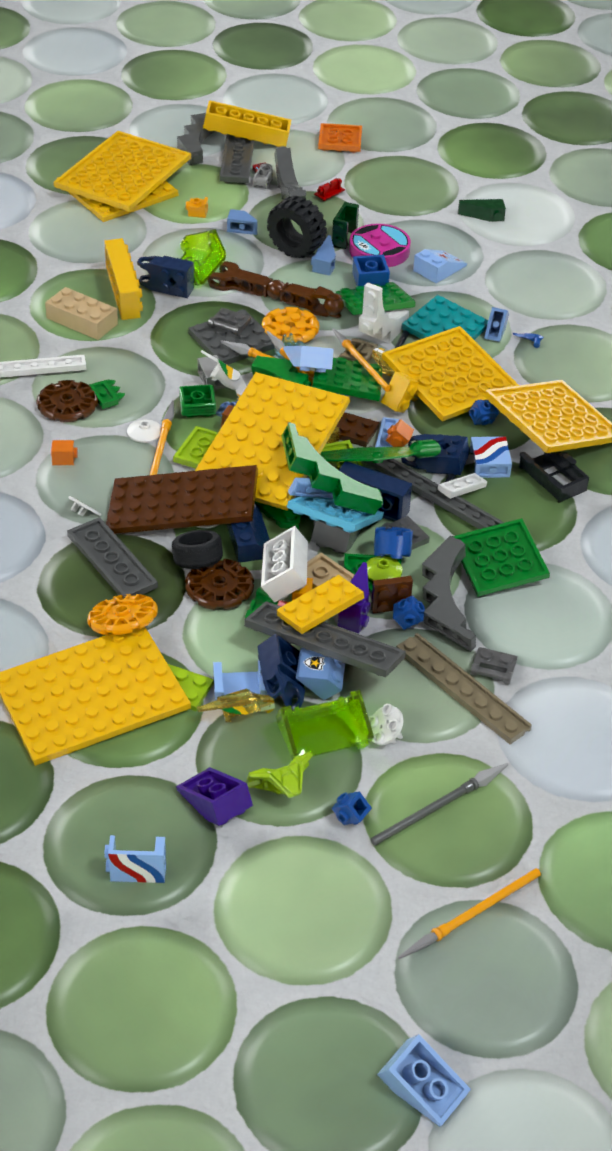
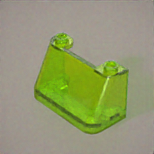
[180,229,226,286]
[276,690,374,760]

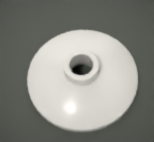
[127,419,161,443]

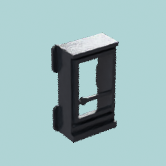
[519,451,589,503]

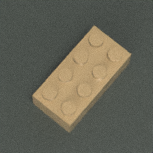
[45,287,118,340]

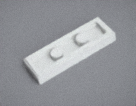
[437,473,487,498]

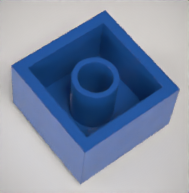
[352,255,390,286]

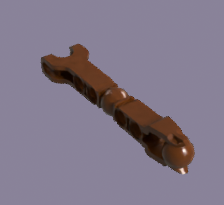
[208,261,344,318]

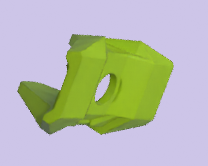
[246,752,313,798]

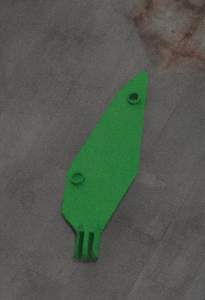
[320,439,441,463]

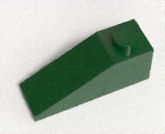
[458,199,506,222]

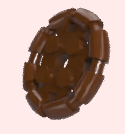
[36,380,99,422]
[185,558,254,610]

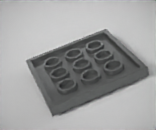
[188,309,275,365]

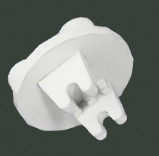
[366,704,403,745]

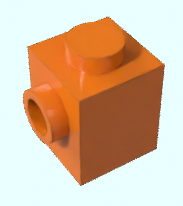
[385,419,414,447]
[51,440,78,465]

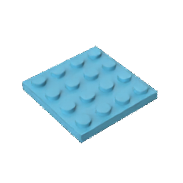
[287,496,384,533]

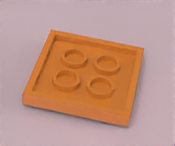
[318,123,362,152]

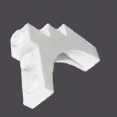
[358,283,409,343]

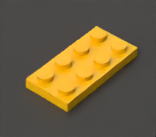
[277,575,364,634]

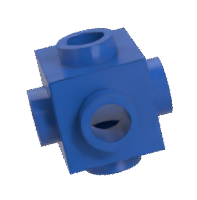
[469,399,499,425]
[393,595,425,629]
[331,791,372,825]

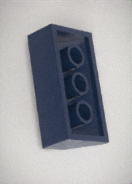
[226,504,270,563]

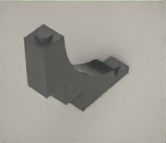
[177,113,216,165]
[274,146,306,199]
[422,536,476,652]

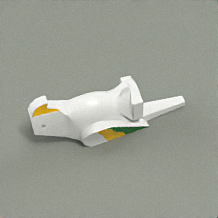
[201,350,247,400]

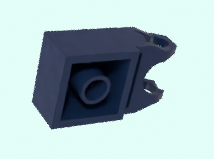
[137,256,194,299]
[401,434,469,475]
[257,633,305,712]

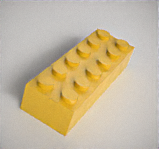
[203,100,291,147]
[104,238,143,320]

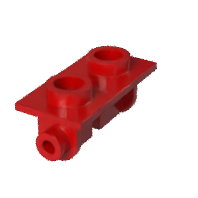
[314,178,345,200]

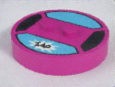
[349,224,411,267]

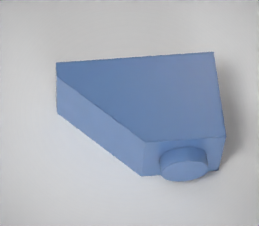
[227,209,257,235]
[484,307,509,342]

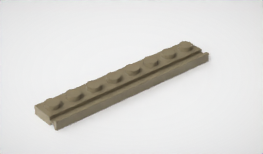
[396,633,532,745]

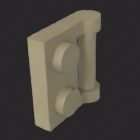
[338,338,378,363]

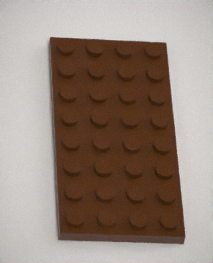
[106,465,258,534]

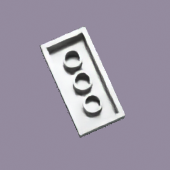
[261,526,308,603]

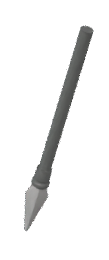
[370,763,508,846]

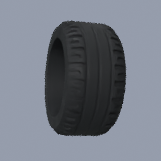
[172,530,223,569]

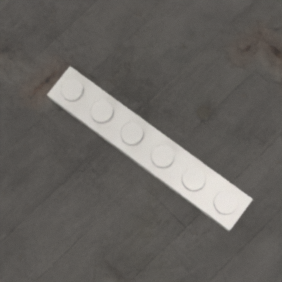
[0,355,86,378]

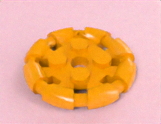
[261,307,320,345]
[87,594,158,635]

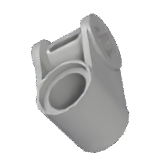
[253,163,273,189]

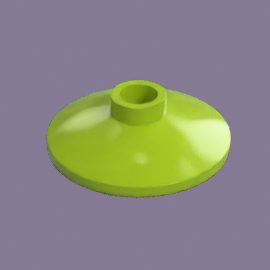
[366,556,402,581]

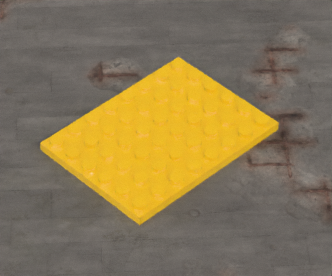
[54,131,191,211]
[195,372,350,511]
[0,627,191,766]

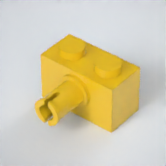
[381,371,419,413]

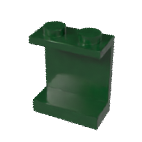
[332,202,359,249]

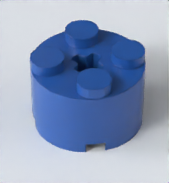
[374,527,413,559]

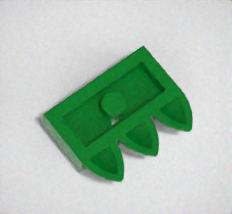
[89,380,125,409]

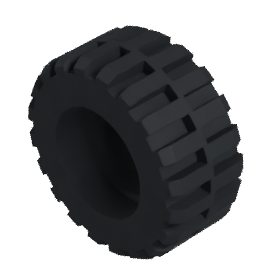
[267,196,327,258]

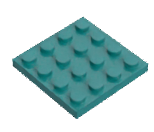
[401,295,489,340]

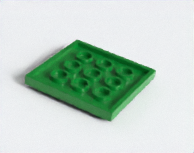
[336,282,415,315]
[312,357,383,401]
[452,518,550,597]

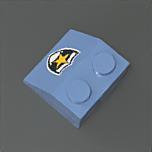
[296,647,345,700]

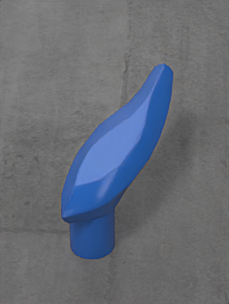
[513,333,544,348]

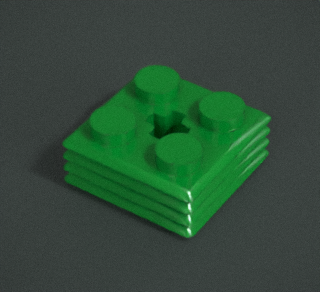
[179,384,216,417]

